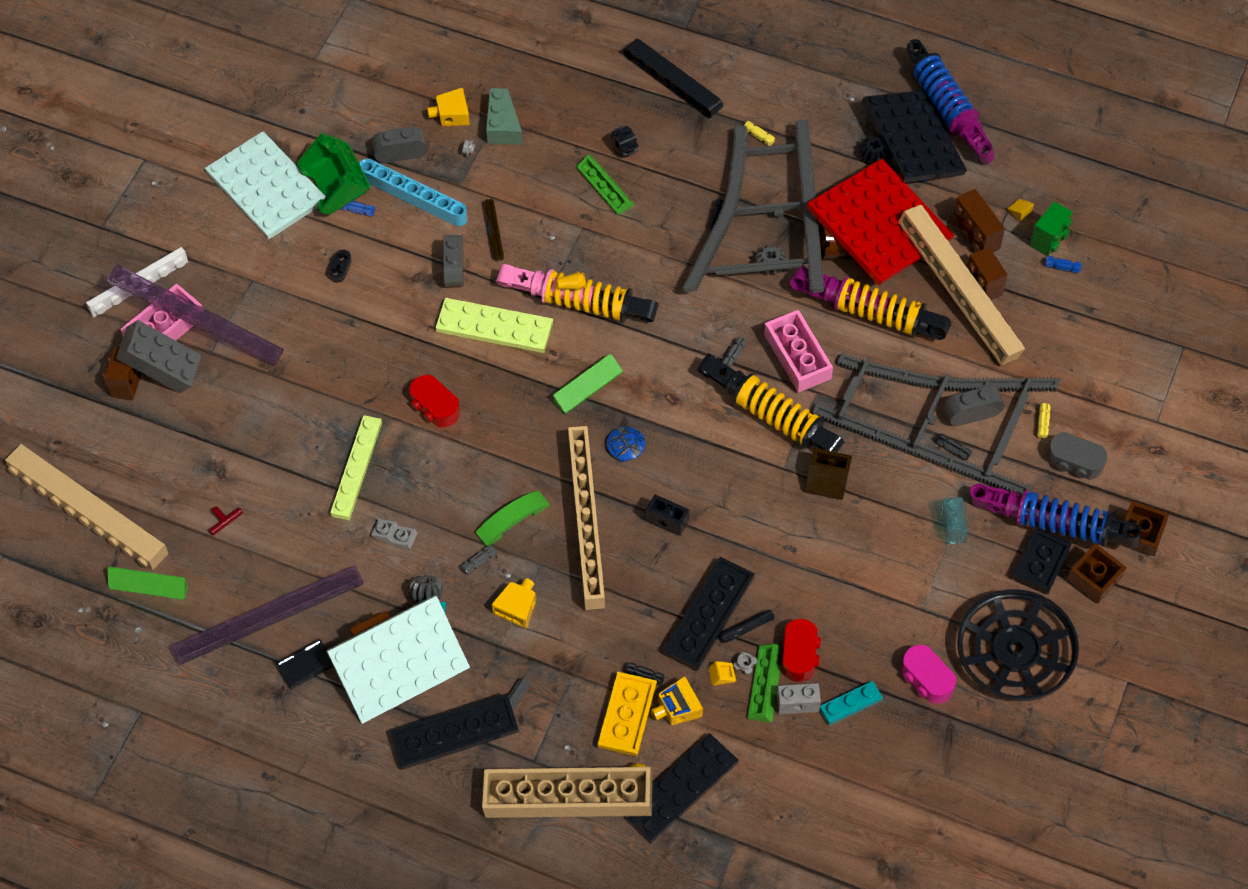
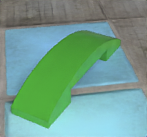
[475,491,550,547]

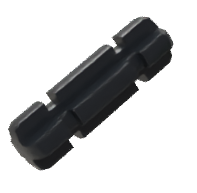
[709,198,724,231]
[936,433,972,460]
[626,662,665,685]

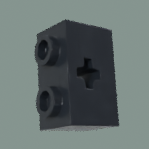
[646,494,690,536]

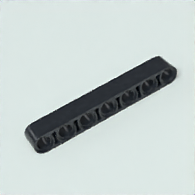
[623,38,723,118]

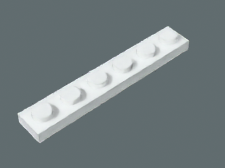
[86,247,188,318]

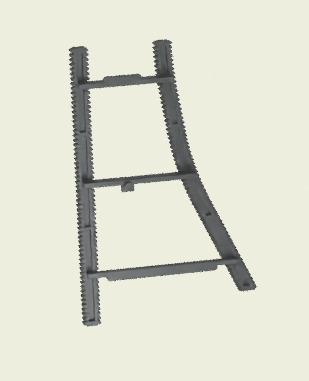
[682,119,824,293]
[812,352,1061,494]

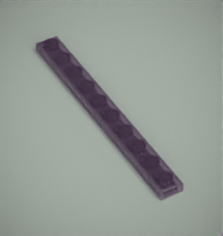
[107,264,284,367]
[171,565,364,665]

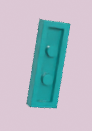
[820,681,883,726]

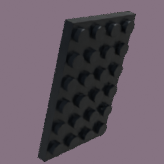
[861,90,967,182]

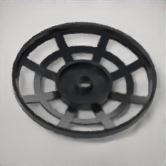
[957,589,1079,701]

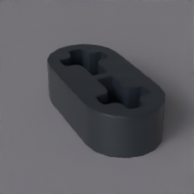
[328,249,352,283]

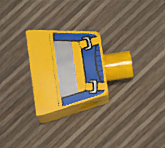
[651,677,703,725]

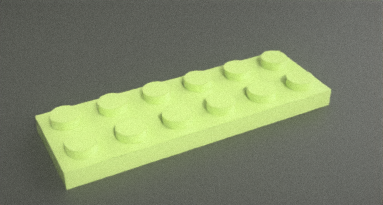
[436,298,553,353]

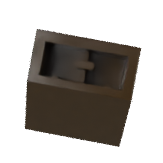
[805,448,852,500]

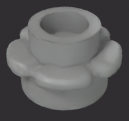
[461,139,475,156]

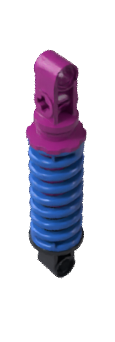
[907,39,995,164]
[970,484,1141,547]

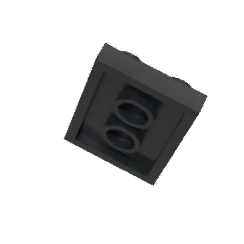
[1012,528,1072,594]

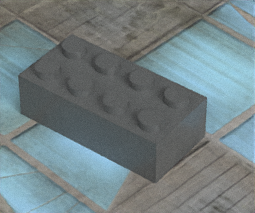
[116,320,201,393]

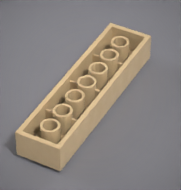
[482,767,652,818]

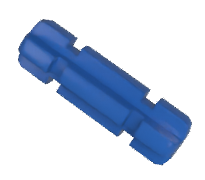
[341,201,375,216]
[1045,256,1082,273]

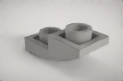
[371,519,418,549]

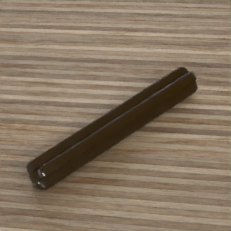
[484,199,504,261]

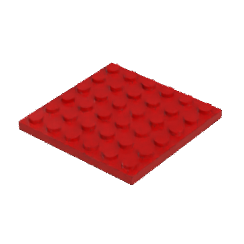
[806,159,955,286]

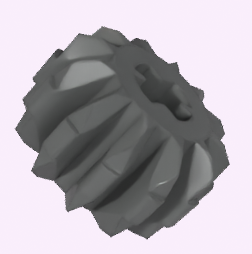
[755,244,786,276]
[409,575,443,602]

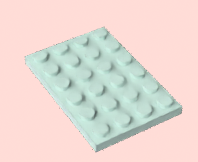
[205,131,326,240]
[326,595,470,724]

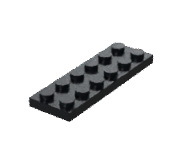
[663,557,755,671]
[390,693,519,770]
[622,733,739,844]

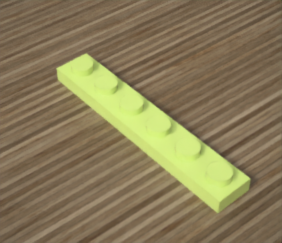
[330,415,382,520]

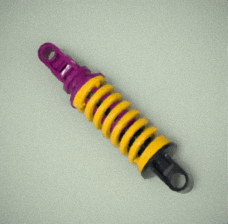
[790,267,952,340]

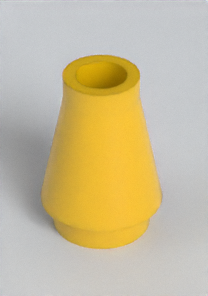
[558,271,586,290]

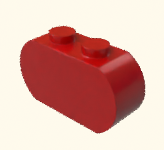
[410,375,460,428]
[782,619,821,682]

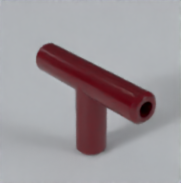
[209,506,243,536]

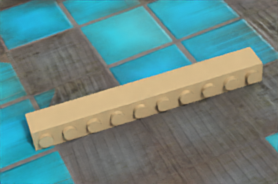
[898,205,1025,366]
[568,426,605,610]
[5,444,168,570]

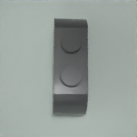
[372,126,428,163]
[444,235,464,287]
[944,386,1005,426]
[1048,432,1107,480]

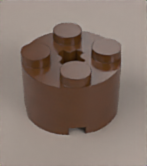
[818,223,848,259]

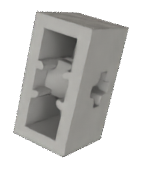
[777,683,821,714]

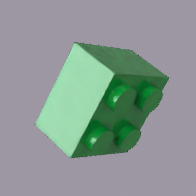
[1030,201,1073,256]

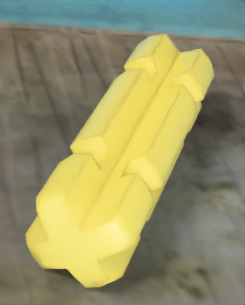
[744,121,775,146]
[1037,403,1051,439]

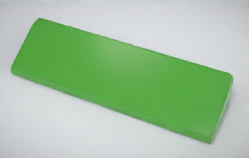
[576,154,635,215]
[553,354,623,414]
[108,567,188,600]
[747,644,783,722]

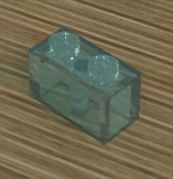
[941,497,968,544]

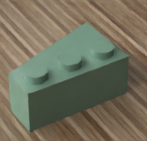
[486,88,523,145]

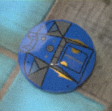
[607,427,645,462]

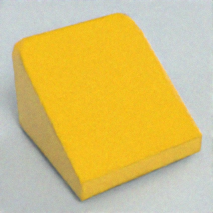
[1007,199,1034,221]
[708,661,736,685]

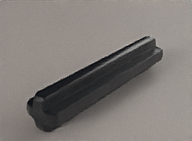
[720,610,775,643]

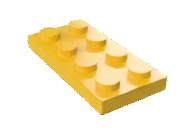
[598,672,657,757]

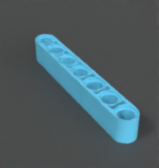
[359,159,468,226]

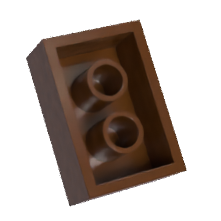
[952,189,1005,252]

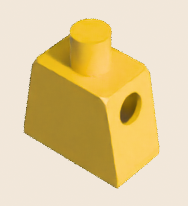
[427,88,470,126]
[492,578,536,629]

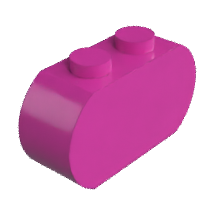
[902,645,956,704]

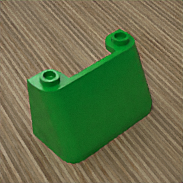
[297,133,371,215]

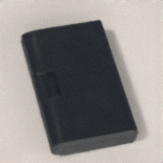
[276,639,334,690]

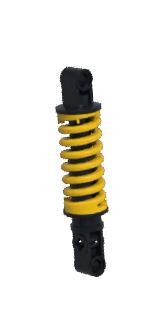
[696,353,845,453]

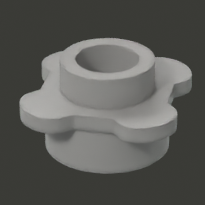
[734,652,757,674]

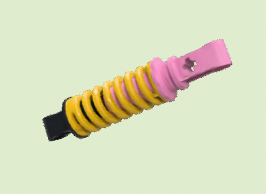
[496,264,659,323]

